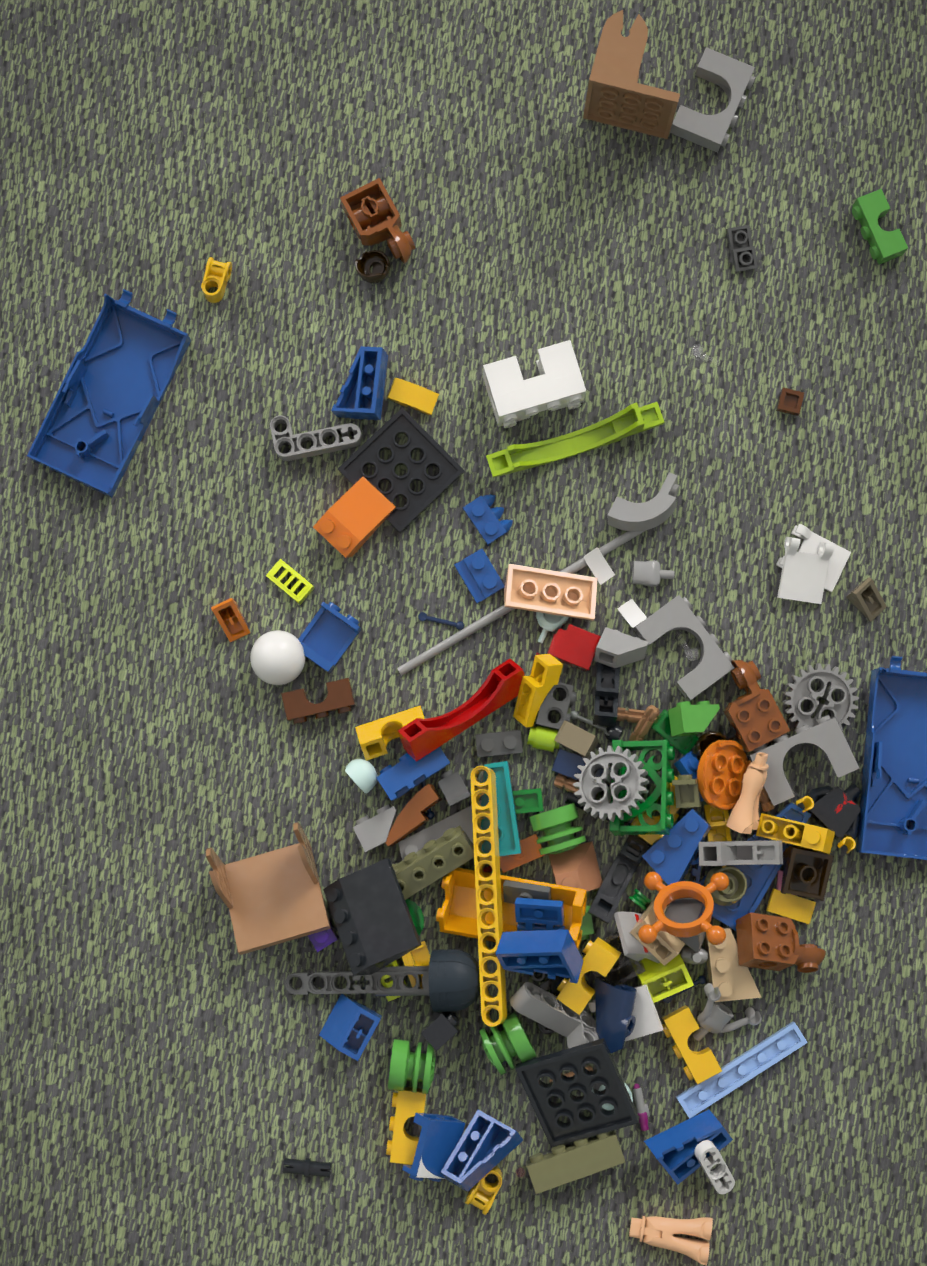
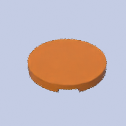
[697,740,751,810]

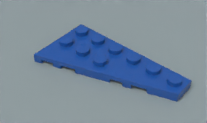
[698,802,811,931]

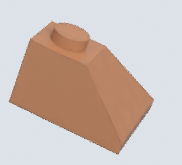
[548,841,602,891]

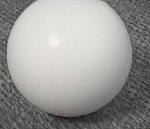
[250,630,305,685]

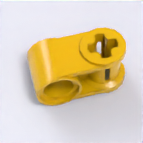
[201,257,232,303]
[465,1166,502,1215]

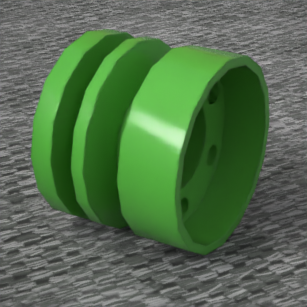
[529,803,587,855]
[479,1012,537,1075]
[388,1039,436,1094]

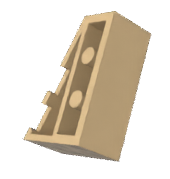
[704,927,762,1002]

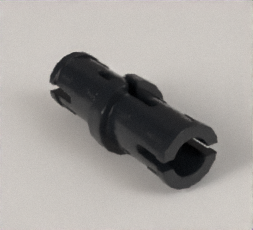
[283,1158,332,1178]

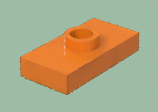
[500,834,545,873]

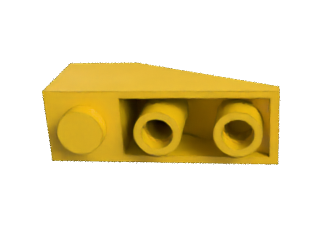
[756,813,835,854]

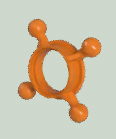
[638,872,729,945]

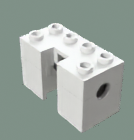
[483,340,586,428]

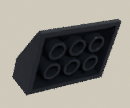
[323,858,422,976]

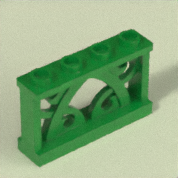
[609,739,675,836]

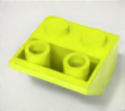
[629,954,694,1003]

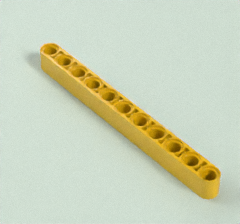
[470,766,507,1027]

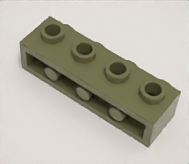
[392,825,474,900]
[526,1130,626,1194]

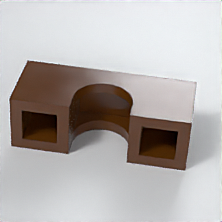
[281,678,356,724]

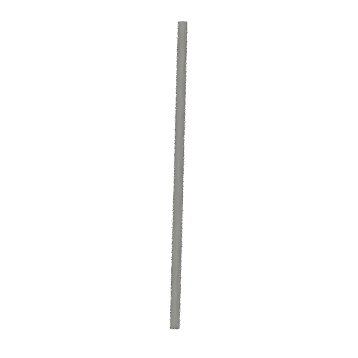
[397,530,646,676]

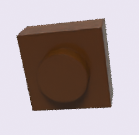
[776,387,804,416]

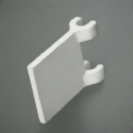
[776,524,851,592]
[777,537,834,604]
[588,984,663,1041]

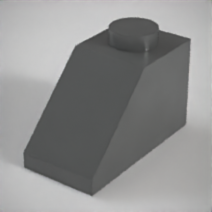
[438,770,471,807]

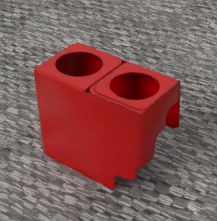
[547,624,601,671]

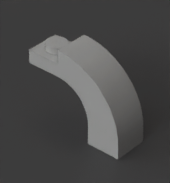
[607,472,680,532]
[699,841,783,866]

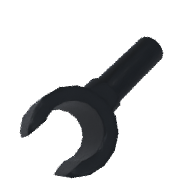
[719,724,737,741]

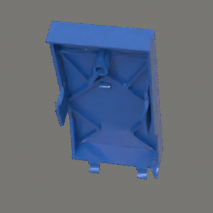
[27,289,191,498]
[856,656,927,860]

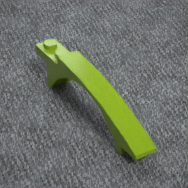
[486,402,665,478]

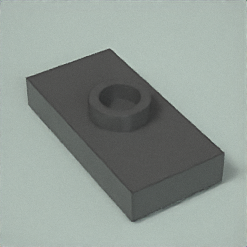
[503,880,551,904]

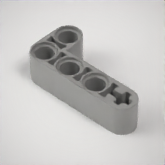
[270,415,362,461]
[510,982,599,1048]

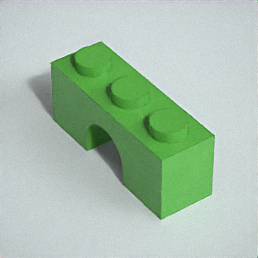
[852,189,908,265]

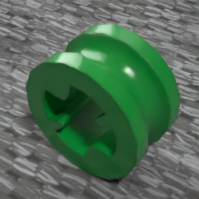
[629,889,652,911]

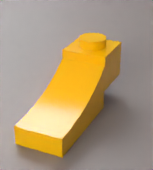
[513,654,563,727]

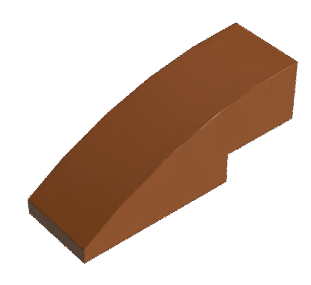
[386,783,443,847]

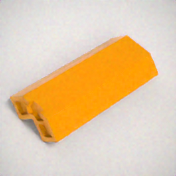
[436,868,587,949]

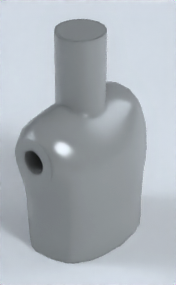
[632,560,674,587]
[680,945,708,965]

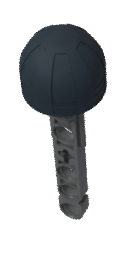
[285,949,480,1012]

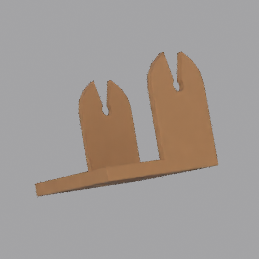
[583,10,680,139]
[206,822,331,955]

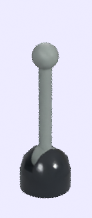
[570,711,623,742]

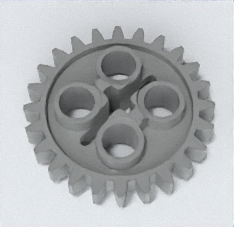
[783,663,859,731]
[573,745,649,822]

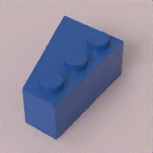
[331,346,388,420]
[376,747,451,801]
[642,809,712,885]
[496,929,583,984]
[441,1110,523,1192]
[644,1110,733,1185]

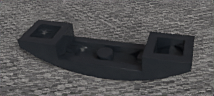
[587,835,650,924]

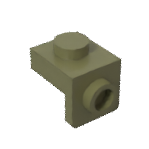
[672,774,701,808]

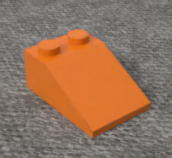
[313,477,396,558]

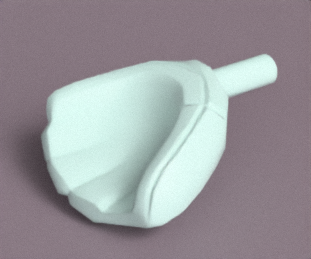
[536,612,569,643]

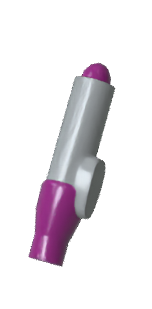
[632,1083,650,1131]

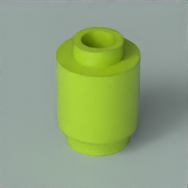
[527,725,560,752]

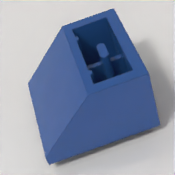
[319,994,382,1061]

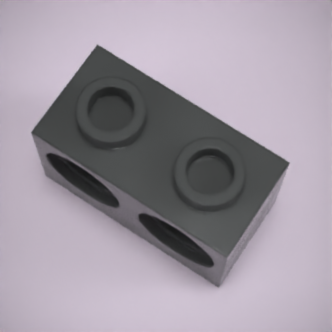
[535,682,576,731]

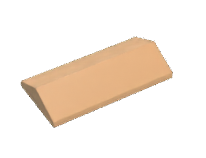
[504,564,597,621]

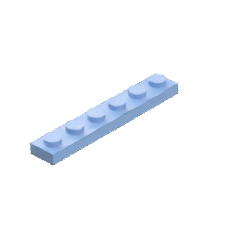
[676,1021,808,1119]

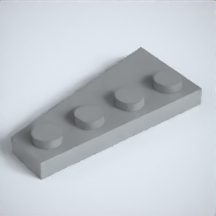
[398,800,481,861]

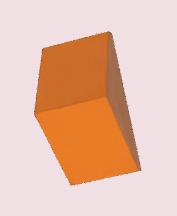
[211,598,250,642]

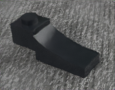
[593,662,620,727]

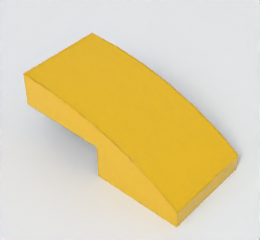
[387,378,439,415]
[704,805,732,842]
[766,888,816,924]

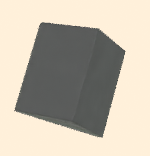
[664,898,706,953]

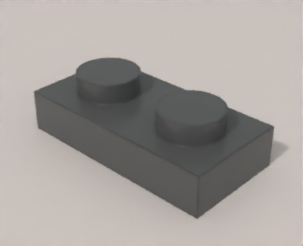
[475,730,523,758]

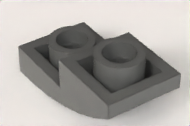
[726,225,758,272]

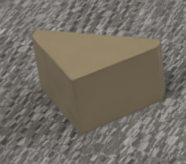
[846,577,887,622]
[554,720,599,759]

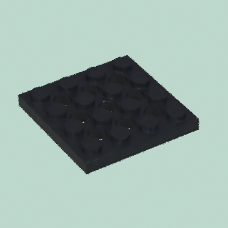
[338,408,465,534]
[515,1038,639,1147]

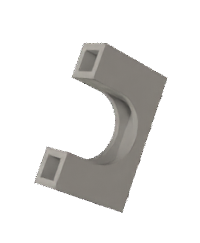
[670,47,755,153]
[634,595,734,701]
[750,715,860,806]

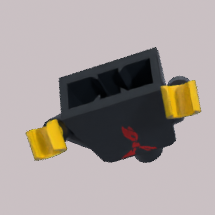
[796,783,862,854]

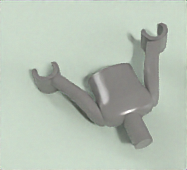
[693,983,762,1041]

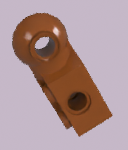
[340,178,416,264]
[723,660,790,752]
[736,912,826,973]

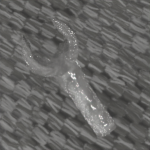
[690,345,720,367]
[675,632,699,661]

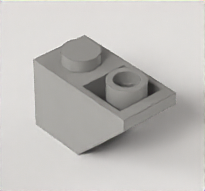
[594,627,649,668]
[353,805,397,852]

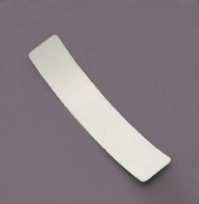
[584,548,647,627]

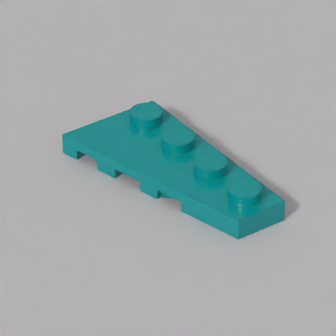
[481,761,522,856]

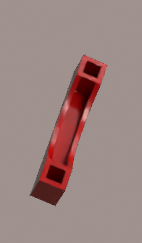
[398,659,525,762]

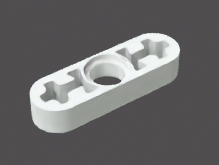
[694,1140,735,1194]

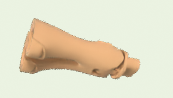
[726,752,769,834]
[629,1216,713,1266]

